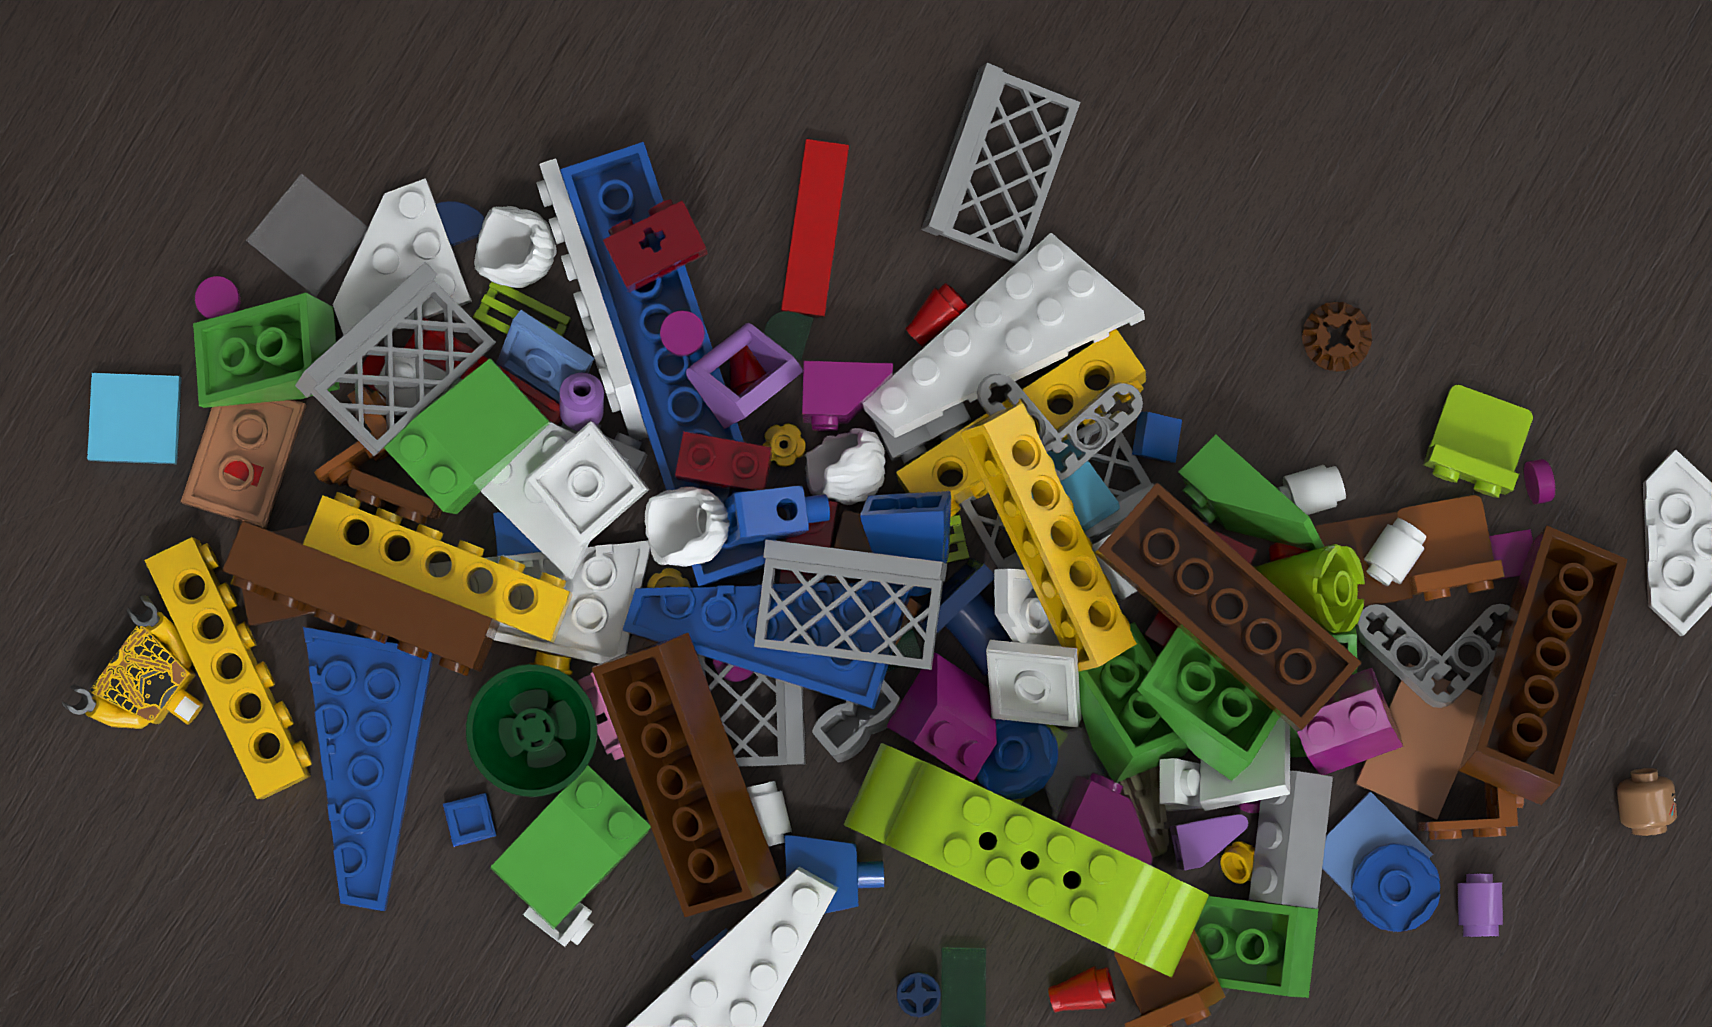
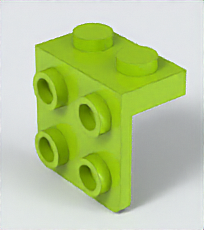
[1423,385,1533,498]

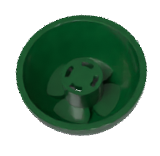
[466,664,598,797]

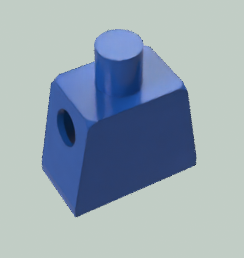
[722,486,830,546]
[860,491,951,596]
[785,835,884,914]

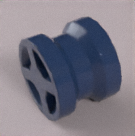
[897,972,941,1017]

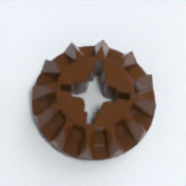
[1302,302,1373,372]

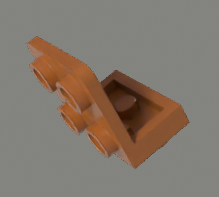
[314,387,397,487]
[1397,495,1505,601]
[1418,782,1524,840]
[1115,929,1225,1027]

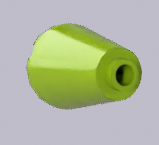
[1254,544,1365,633]

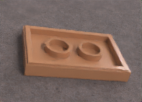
[181,400,307,529]
[1355,663,1482,820]

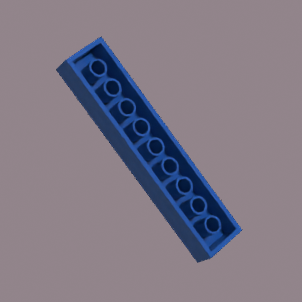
[560,142,777,588]

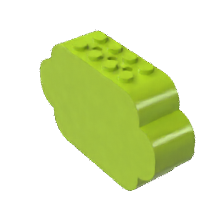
[843,743,1209,977]

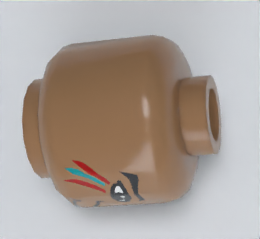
[1617,768,1677,836]

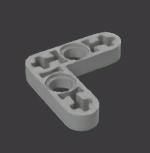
[977,374,1143,481]
[1355,604,1510,708]

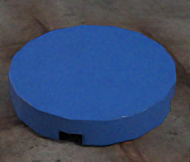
[976,719,1058,800]
[1351,843,1440,932]

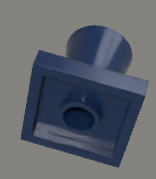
[915,558,1013,676]

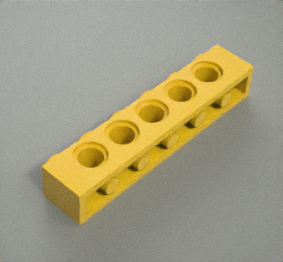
[896,329,1146,517]
[960,403,1137,672]
[303,492,573,643]
[145,537,312,799]

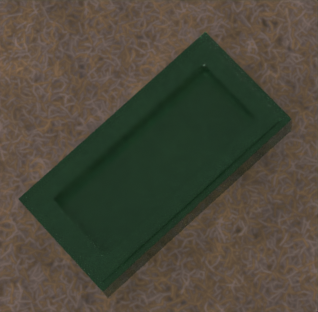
[941,948,986,1027]

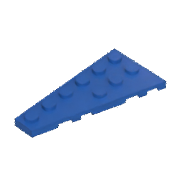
[622,581,913,709]
[303,627,434,911]

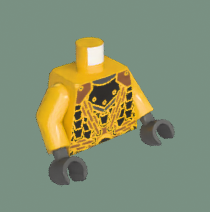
[62,595,204,729]

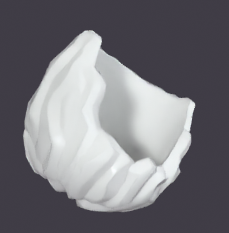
[474,206,557,288]
[805,428,886,505]
[644,487,730,567]

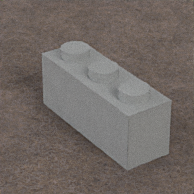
[1249,770,1333,909]

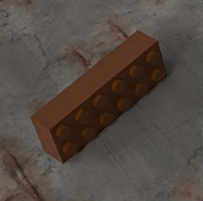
[1095,483,1362,731]
[222,521,500,676]
[1459,525,1628,805]
[592,632,781,917]

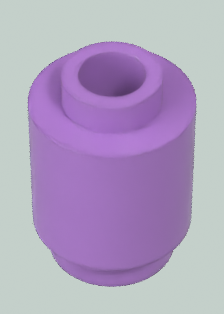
[559,373,604,431]
[1457,874,1503,937]

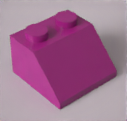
[802,361,893,431]
[886,652,996,781]
[1297,668,1404,775]
[1056,772,1153,865]

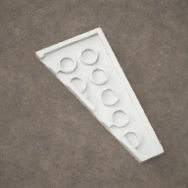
[536,159,648,440]
[863,233,1145,438]
[375,347,629,579]
[429,540,651,664]
[626,867,838,1027]

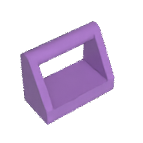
[686,323,804,429]
[1169,815,1248,870]

